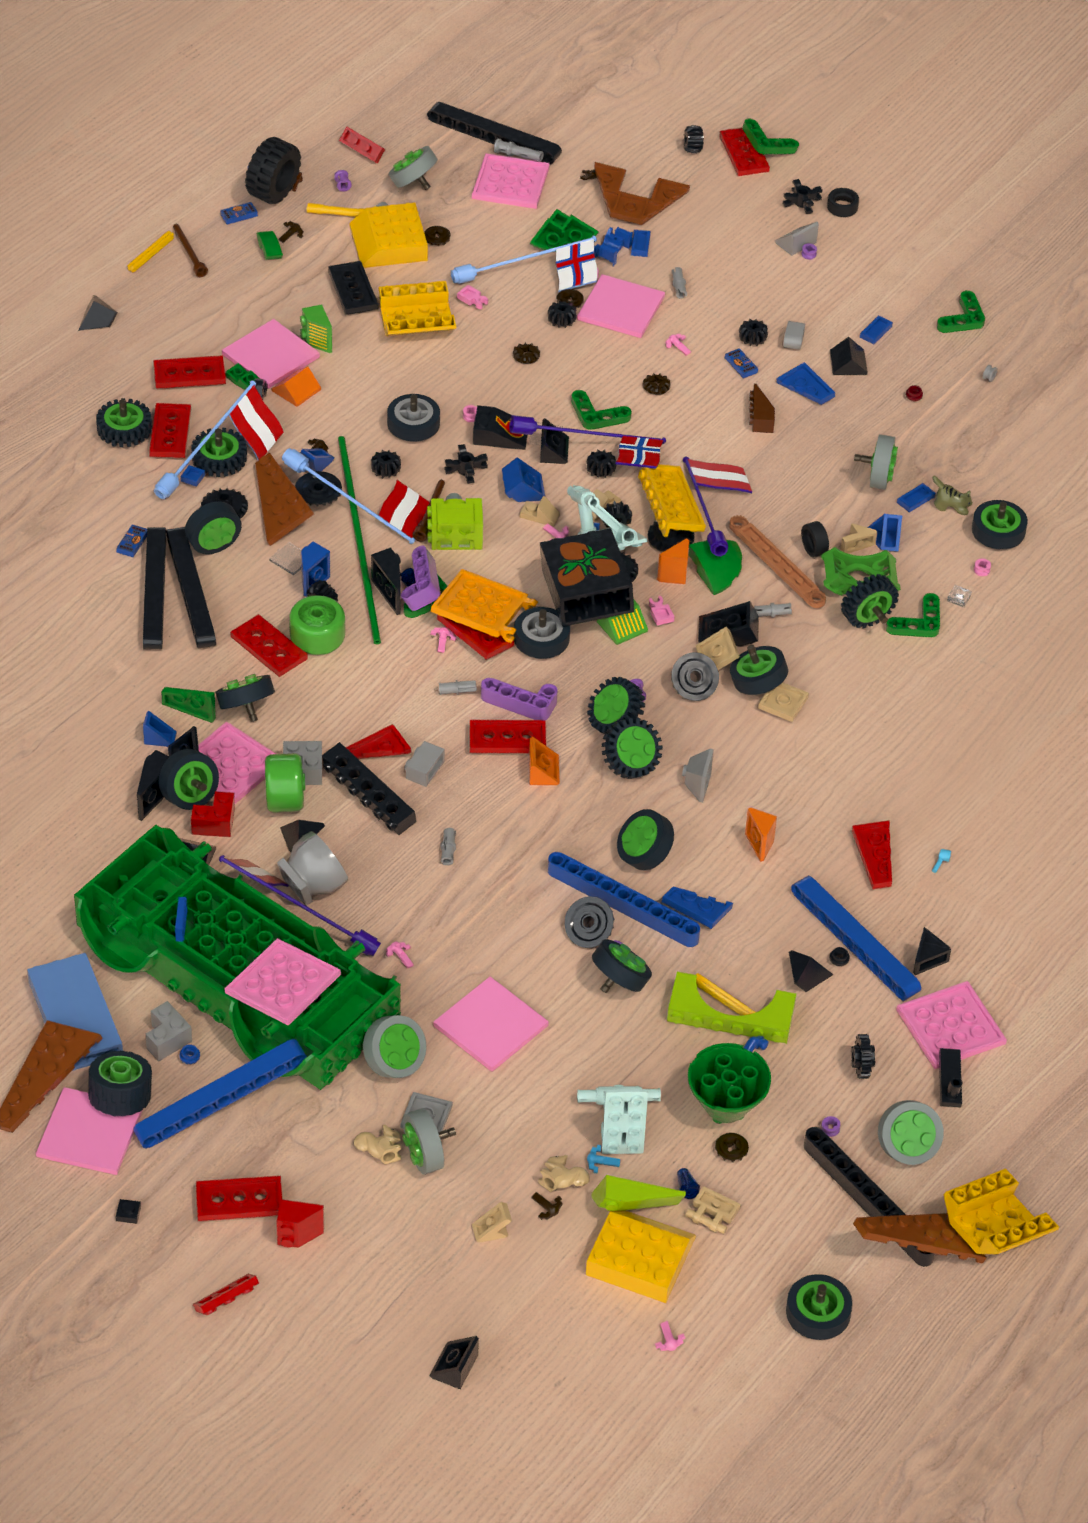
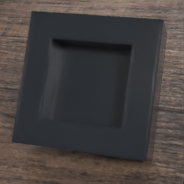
[116,1199,141,1224]

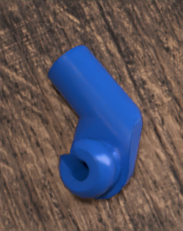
[743,1036,769,1052]

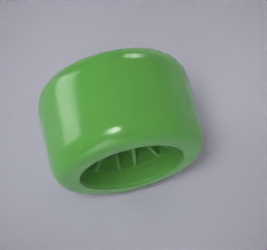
[289,595,346,655]
[265,753,305,813]

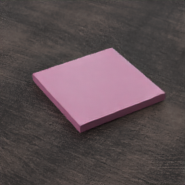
[472,153,550,209]
[577,274,665,338]
[222,319,320,389]
[198,722,276,804]
[224,938,341,1025]
[433,977,549,1072]
[896,981,1007,1069]
[36,1087,143,1175]

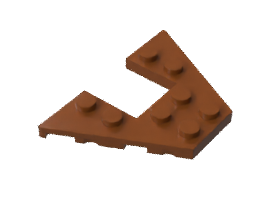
[594,162,690,225]

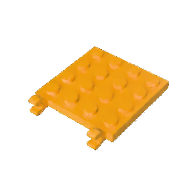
[431,569,538,643]

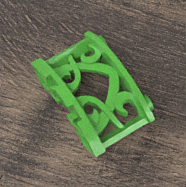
[821,547,901,596]

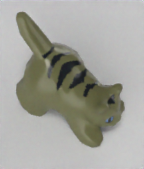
[932,475,973,515]

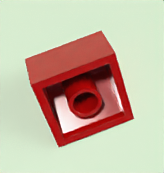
[277,1199,324,1248]

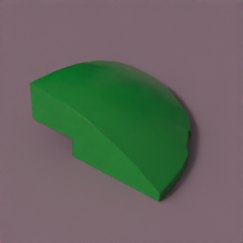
[530,209,599,252]
[688,540,742,595]

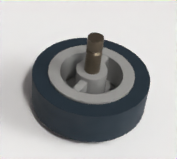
[387,394,440,442]
[514,607,570,659]

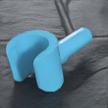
[932,849,951,873]

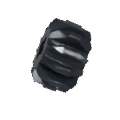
[683,125,704,153]
[548,300,577,328]
[739,318,768,346]
[371,449,401,479]
[586,449,616,478]
[603,501,632,528]
[307,580,338,602]

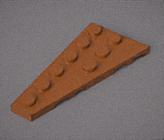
[255,452,314,546]
[0,1020,103,1133]
[853,1213,987,1264]

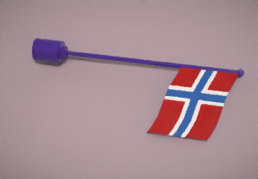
[509,415,666,469]

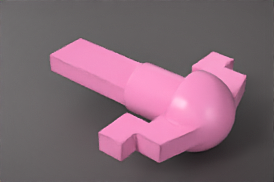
[666,334,691,356]
[543,523,569,540]
[430,627,456,653]
[386,942,414,968]
[655,1321,685,1351]

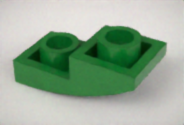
[256,231,283,260]
[225,363,260,390]

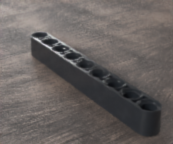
[427,102,562,164]
[143,527,166,650]
[166,527,216,649]
[804,1127,934,1267]

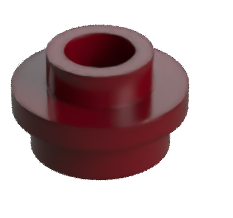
[906,385,923,401]

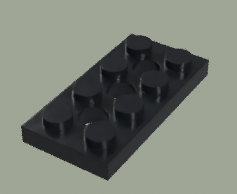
[328,261,378,315]

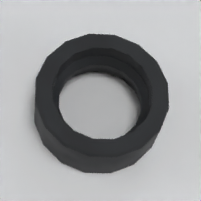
[827,188,859,217]
[801,521,829,557]

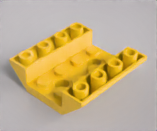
[378,281,456,336]
[944,1168,1059,1255]

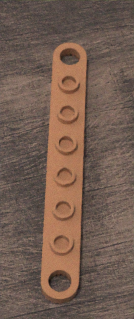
[729,515,826,608]

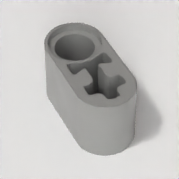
[783,321,805,350]

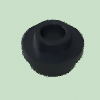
[830,947,850,966]

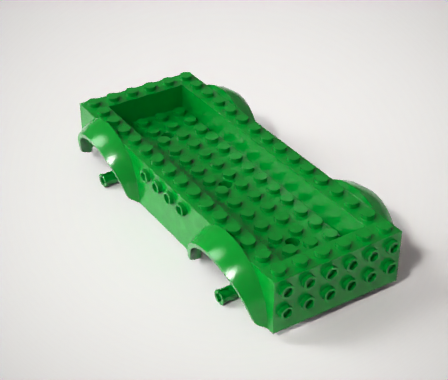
[74,824,401,1090]

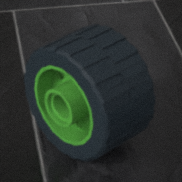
[88,1051,152,1116]

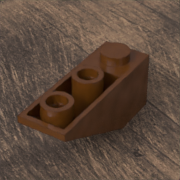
[749,384,775,433]

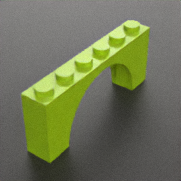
[667,972,796,1044]

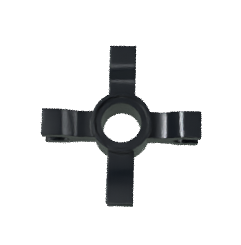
[783,179,823,214]
[444,444,488,484]

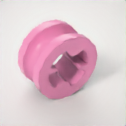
[463,405,477,422]
[974,558,991,576]

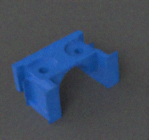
[594,227,633,267]

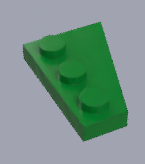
[161,687,216,723]

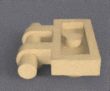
[686,1186,741,1234]

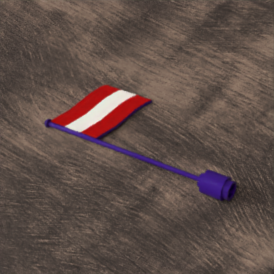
[683,456,752,556]
[219,855,381,956]

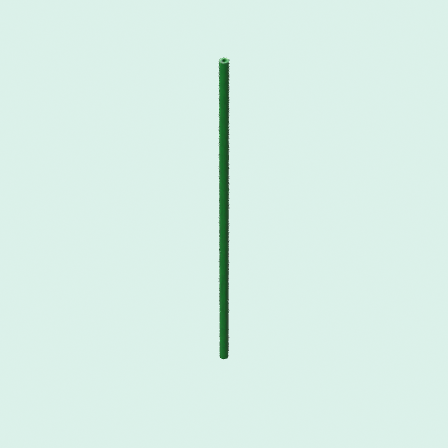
[338,436,381,645]

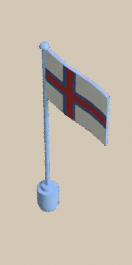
[451,236,597,292]

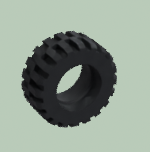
[245,137,301,204]

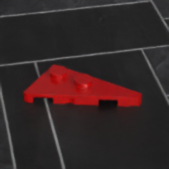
[346,724,412,759]

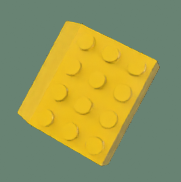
[350,202,428,268]
[586,1210,696,1303]

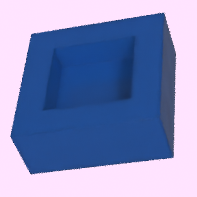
[181,465,205,487]

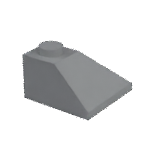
[682,749,714,803]

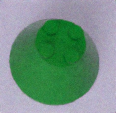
[688,1043,771,1124]

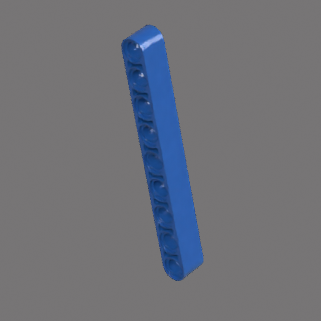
[548,852,700,947]
[791,875,922,1001]
[133,1039,307,1148]

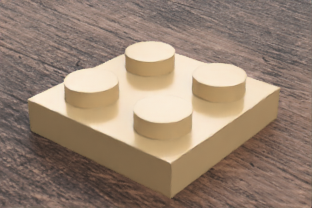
[695,627,740,670]
[758,683,809,722]

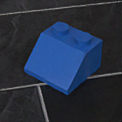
[502,457,545,502]
[301,541,330,597]

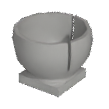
[277,831,348,906]

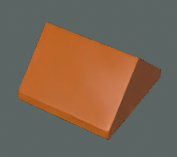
[272,366,321,407]
[657,538,689,584]
[529,737,560,785]
[745,808,777,862]

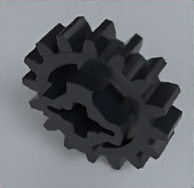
[851,1034,876,1079]

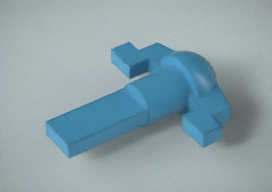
[587,1145,621,1174]

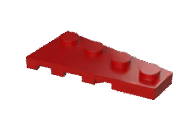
[852,820,892,889]

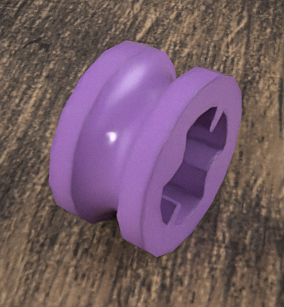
[802,243,817,260]
[821,1116,840,1137]

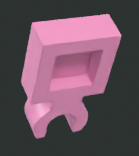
[457,285,488,309]
[649,596,674,626]

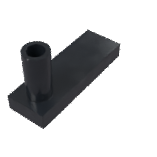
[939,1048,963,1108]

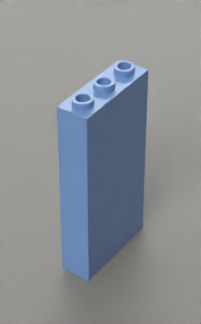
[27,953,123,1071]

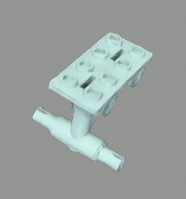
[567,485,648,550]
[577,1085,661,1154]

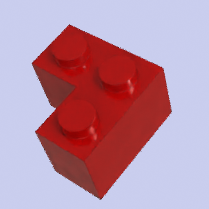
[191,791,235,837]

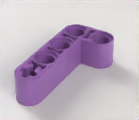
[401,545,440,611]
[481,678,558,720]

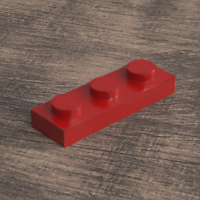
[339,126,385,164]
[193,1274,259,1315]

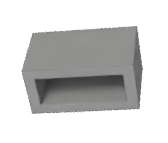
[404,741,445,787]

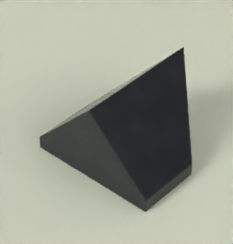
[78,295,118,331]
[280,820,325,852]
[913,927,951,975]
[789,950,833,992]

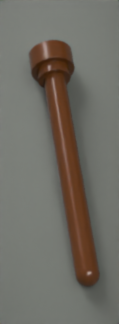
[173,224,208,278]
[412,479,445,542]

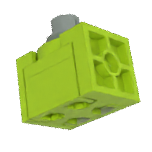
[427,493,483,550]

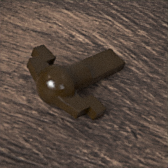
[580,169,597,180]
[279,221,304,243]
[308,438,329,452]
[531,1192,563,1220]

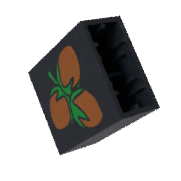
[539,528,634,627]

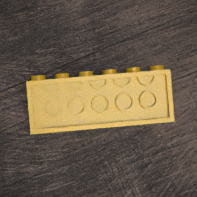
[638,464,706,537]

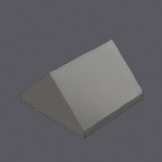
[775,222,819,256]

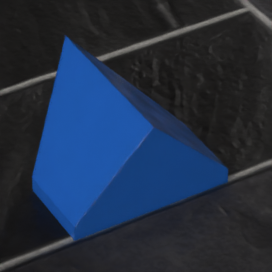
[300,449,335,471]
[867,514,902,552]
[143,711,177,747]

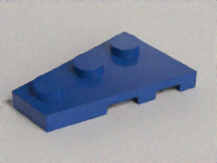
[776,362,835,405]
[662,886,733,929]

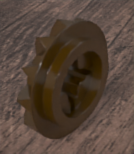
[424,226,451,246]
[557,289,584,307]
[513,342,540,364]
[643,373,671,395]
[715,1133,749,1163]

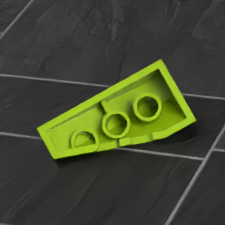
[591,1175,686,1211]

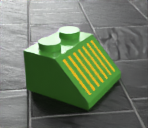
[300,304,332,353]
[597,600,648,645]

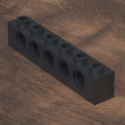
[322,742,417,835]

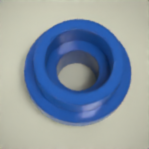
[180,1045,200,1064]

